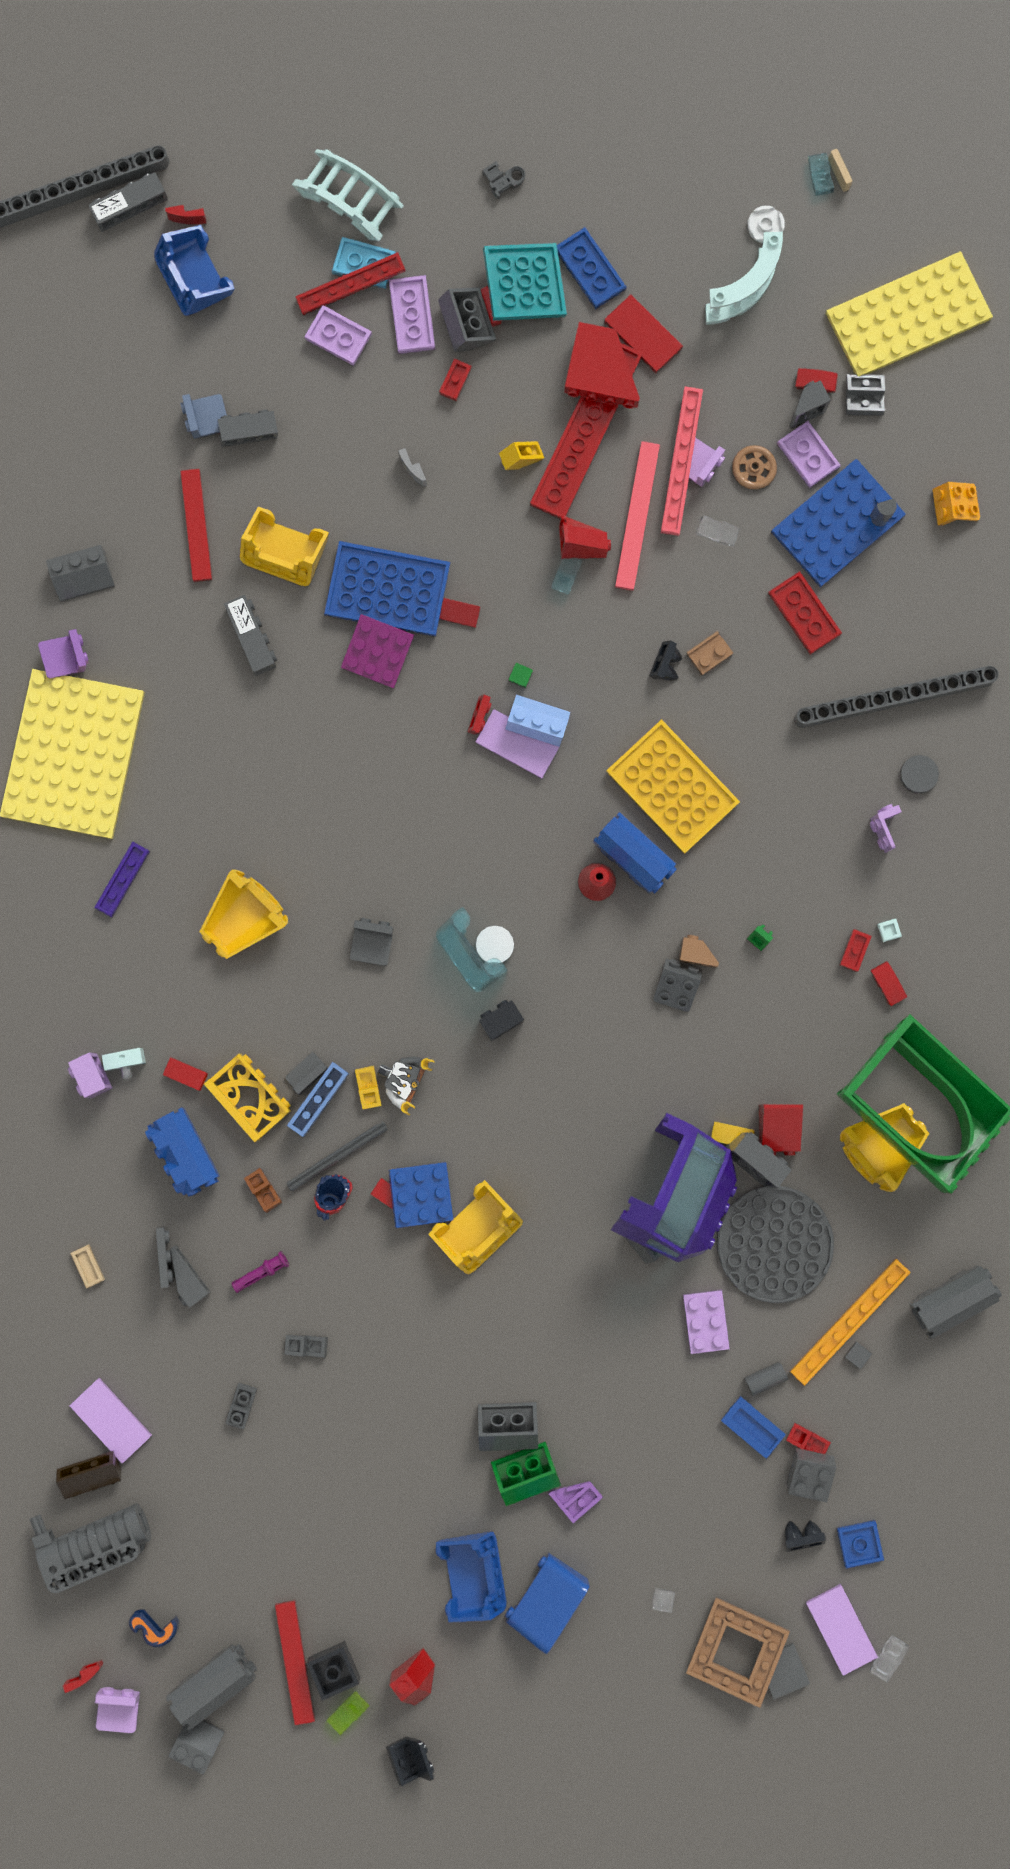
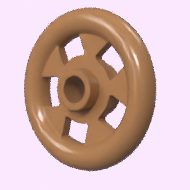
[732,445,777,490]

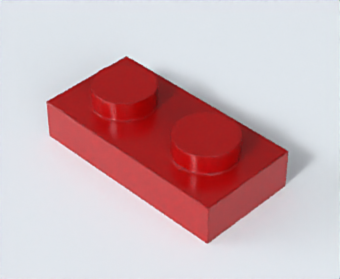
[439,358,472,401]
[467,695,491,734]
[839,929,872,972]

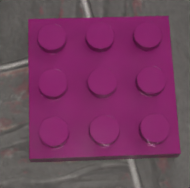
[341,614,415,688]

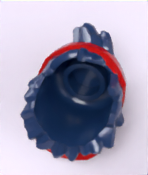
[314,1174,353,1221]

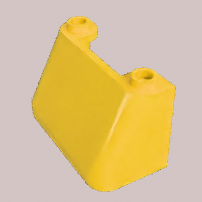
[240,507,329,586]
[429,1180,523,1274]

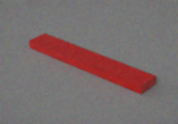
[295,252,406,315]
[181,469,212,582]
[275,1600,315,1725]

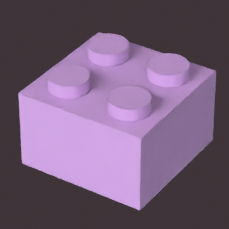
[68,1052,113,1098]

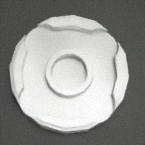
[747,206,785,244]
[476,926,514,964]

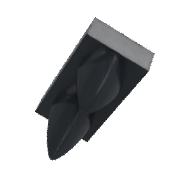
[649,640,682,681]
[785,1521,826,1552]

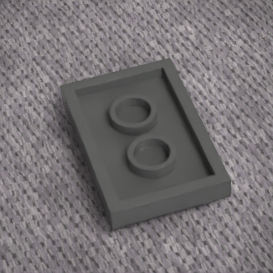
[156,1226,173,1288]

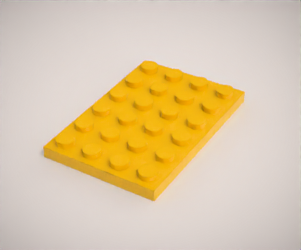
[606,719,740,854]

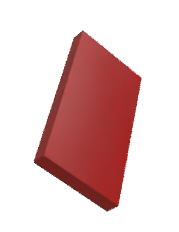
[604,294,683,373]
[768,571,842,655]

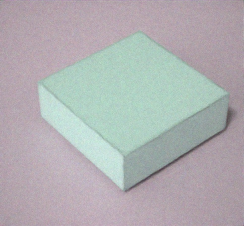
[877,918,902,943]

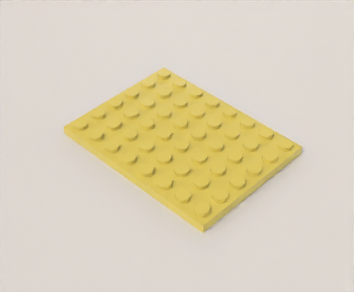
[0,669,145,839]

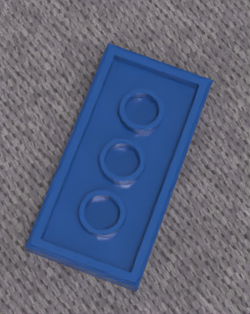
[557,227,627,309]

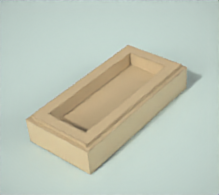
[828,149,853,192]
[70,1245,105,1289]

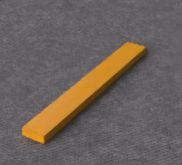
[789,1259,911,1386]

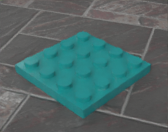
[483,243,567,321]

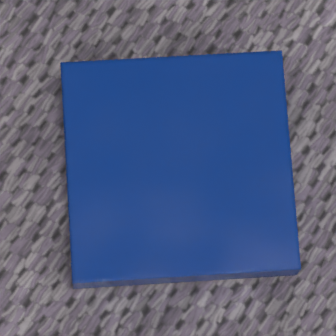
[837,1520,884,1569]

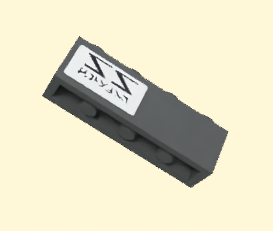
[88,172,168,232]
[224,595,277,676]

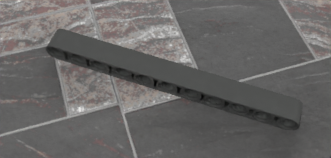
[0,145,169,228]
[794,666,999,728]

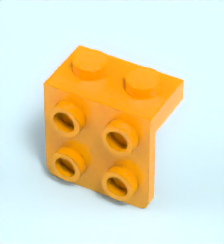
[932,482,980,526]

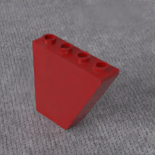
[564,322,640,409]

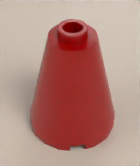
[578,863,616,901]

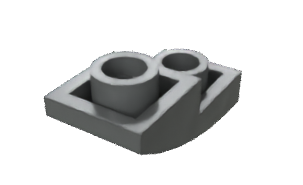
[225,1383,257,1429]

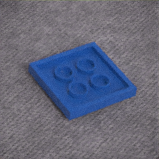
[388,1162,453,1228]

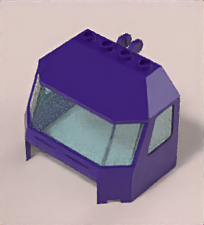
[611,1113,737,1262]

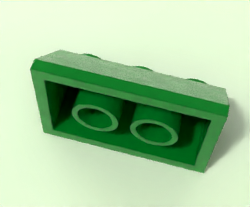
[491,1441,561,1506]

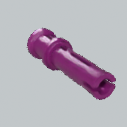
[231,1251,289,1293]

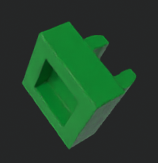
[747,925,773,951]

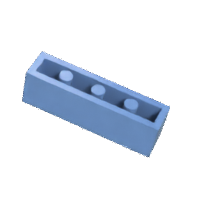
[287,1062,350,1137]

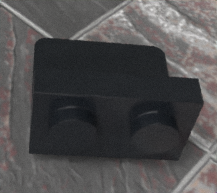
[386,1736,434,1786]

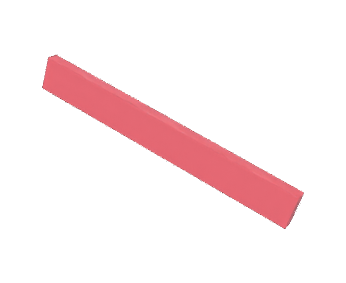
[661,387,703,536]
[615,441,660,591]

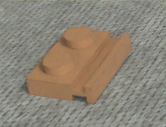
[686,631,733,676]

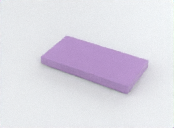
[389,275,435,354]
[475,709,560,779]
[70,1378,152,1463]
[806,1584,878,1676]

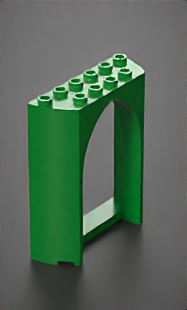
[837,1014,1010,1194]

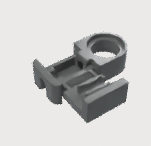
[482,161,525,199]

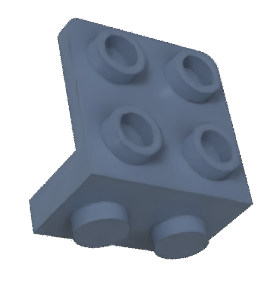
[180,394,227,439]

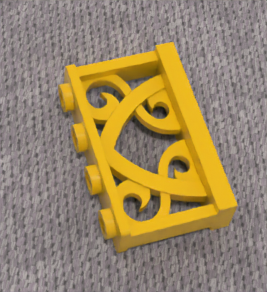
[204,1053,291,1142]

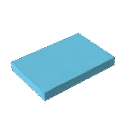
[332,237,396,289]

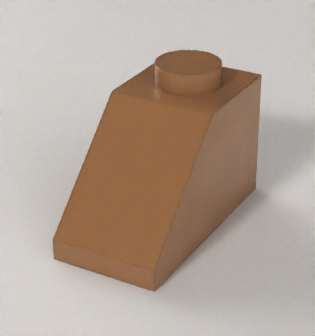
[679,935,719,968]

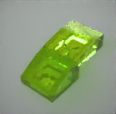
[326,1691,369,1735]

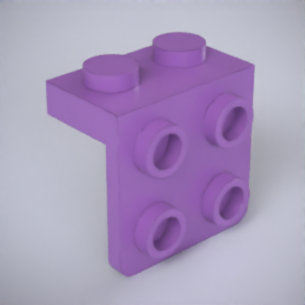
[38,629,89,679]

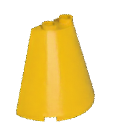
[199,869,288,959]
[840,1103,929,1192]

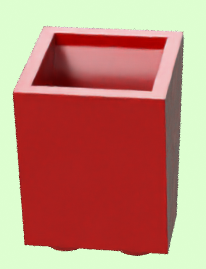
[759,1104,803,1155]

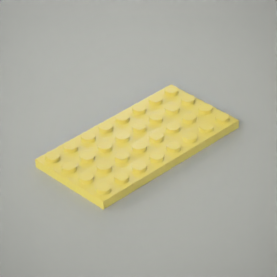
[826,251,993,376]

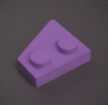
[548,1481,603,1523]

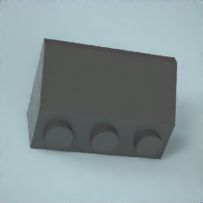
[438,287,496,352]
[46,545,115,602]
[726,1132,792,1188]
[478,1402,538,1451]

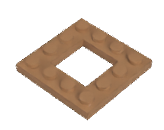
[686,1597,790,1708]

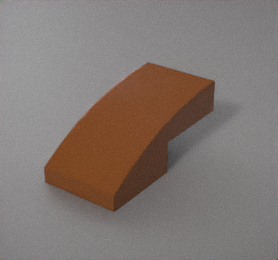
[244,1168,283,1213]

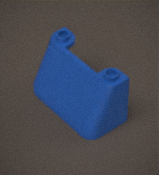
[154,225,234,316]
[436,1532,506,1622]
[505,1553,589,1654]

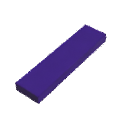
[94,841,150,917]

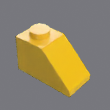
[499,441,544,470]

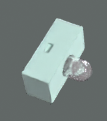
[102,1048,146,1080]

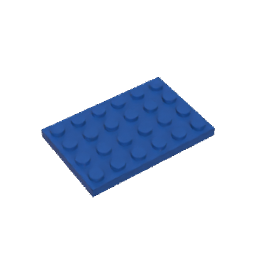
[771,459,906,588]
[324,541,450,637]

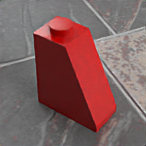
[559,516,611,559]
[389,1648,435,1705]

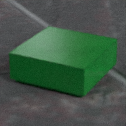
[508,663,533,688]

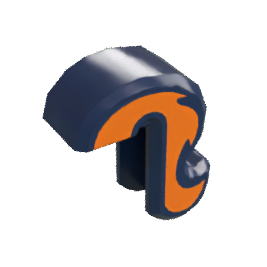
[129,1609,179,1647]

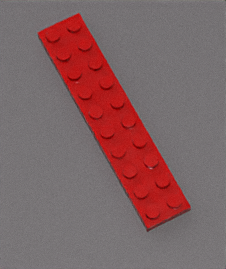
[530,343,643,519]

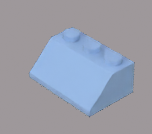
[505,695,570,747]

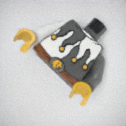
[377,1056,434,1116]

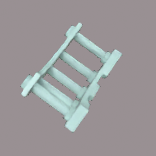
[292,149,404,241]
[705,232,783,325]

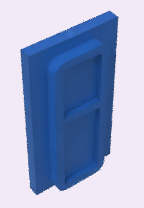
[721,1396,786,1459]

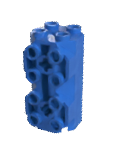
[593,812,677,894]
[145,1108,220,1197]

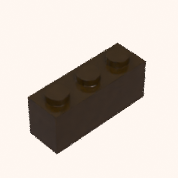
[56,1451,121,1499]

